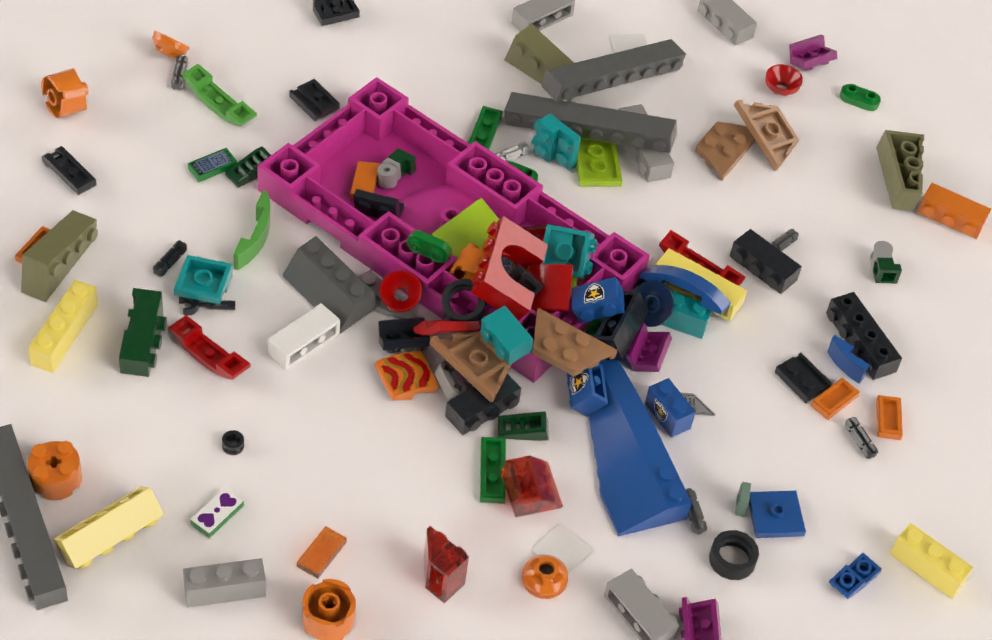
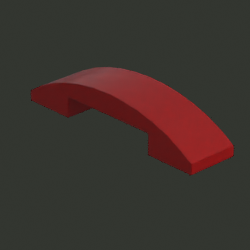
[659,230,746,286]
[168,315,251,380]

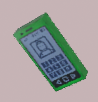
[188,148,237,182]

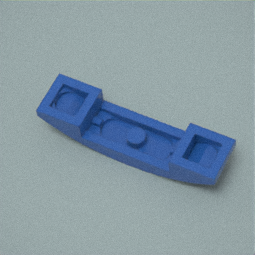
[639,265,731,315]

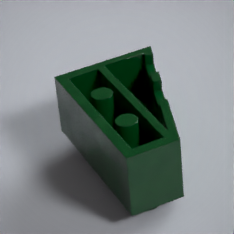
[119,288,167,377]

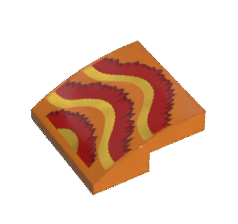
[374,351,439,400]

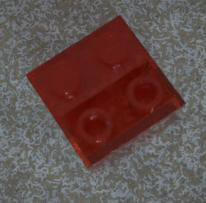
[501,455,563,518]
[423,526,469,603]

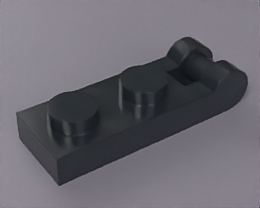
[41,146,97,195]

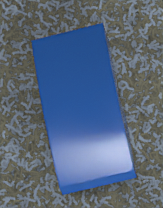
[827,335,869,384]
[829,552,882,600]

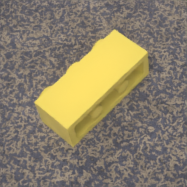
[890,523,974,599]

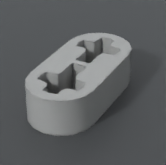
[435,361,468,400]

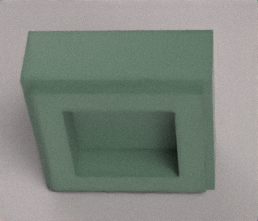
[735,482,751,517]

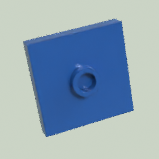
[749,490,806,538]

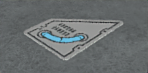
[680,392,715,416]

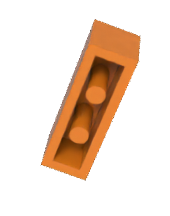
[917,182,991,239]

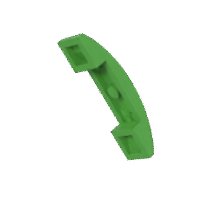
[182,64,257,126]
[233,190,270,270]

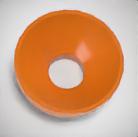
[152,30,190,59]
[522,554,568,599]

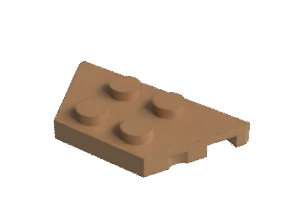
[734,100,799,171]
[695,121,756,181]
[532,308,617,376]
[430,331,512,402]

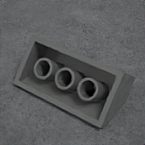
[283,236,377,334]

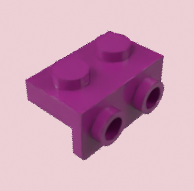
[789,34,838,70]
[626,323,672,372]
[679,597,722,640]

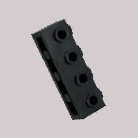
[826,292,902,380]

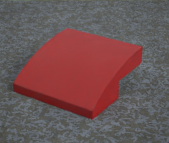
[527,264,574,312]
[413,320,480,335]

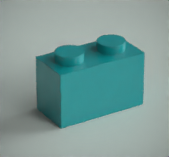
[662,291,712,339]
[480,306,533,365]

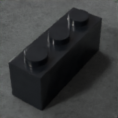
[730,229,802,294]
[594,291,648,360]
[445,374,521,435]

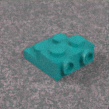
[531,113,581,171]
[541,224,597,280]
[174,255,233,304]

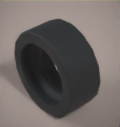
[441,279,487,321]
[709,530,759,580]

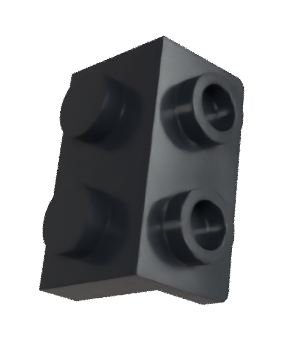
[313,0,360,26]
[353,189,404,218]
[378,317,430,353]

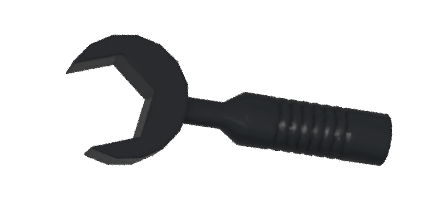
[179,297,235,316]

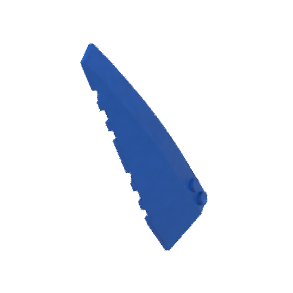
[589,360,692,536]

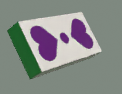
[190,487,244,538]

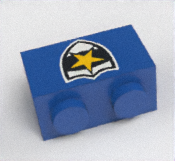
[572,277,625,323]
[566,363,608,417]
[645,378,696,438]

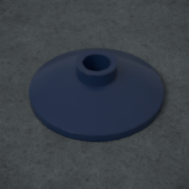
[635,281,674,327]

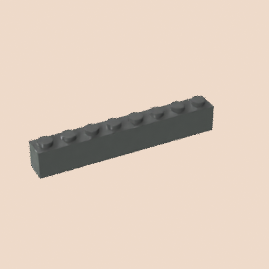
[541,39,686,102]
[504,92,677,153]
[0,424,68,610]

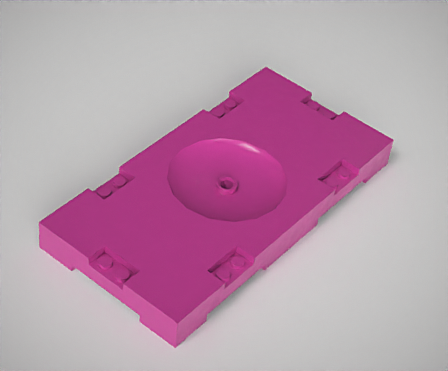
[258,77,650,383]

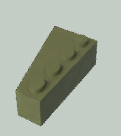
[504,24,576,102]
[876,130,924,211]
[21,210,98,302]

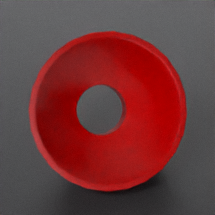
[765,64,803,96]
[380,270,422,313]

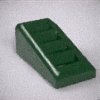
[225,146,271,188]
[498,411,549,441]

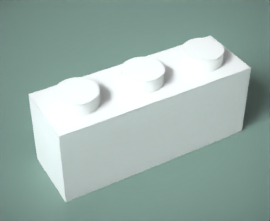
[267,303,340,370]

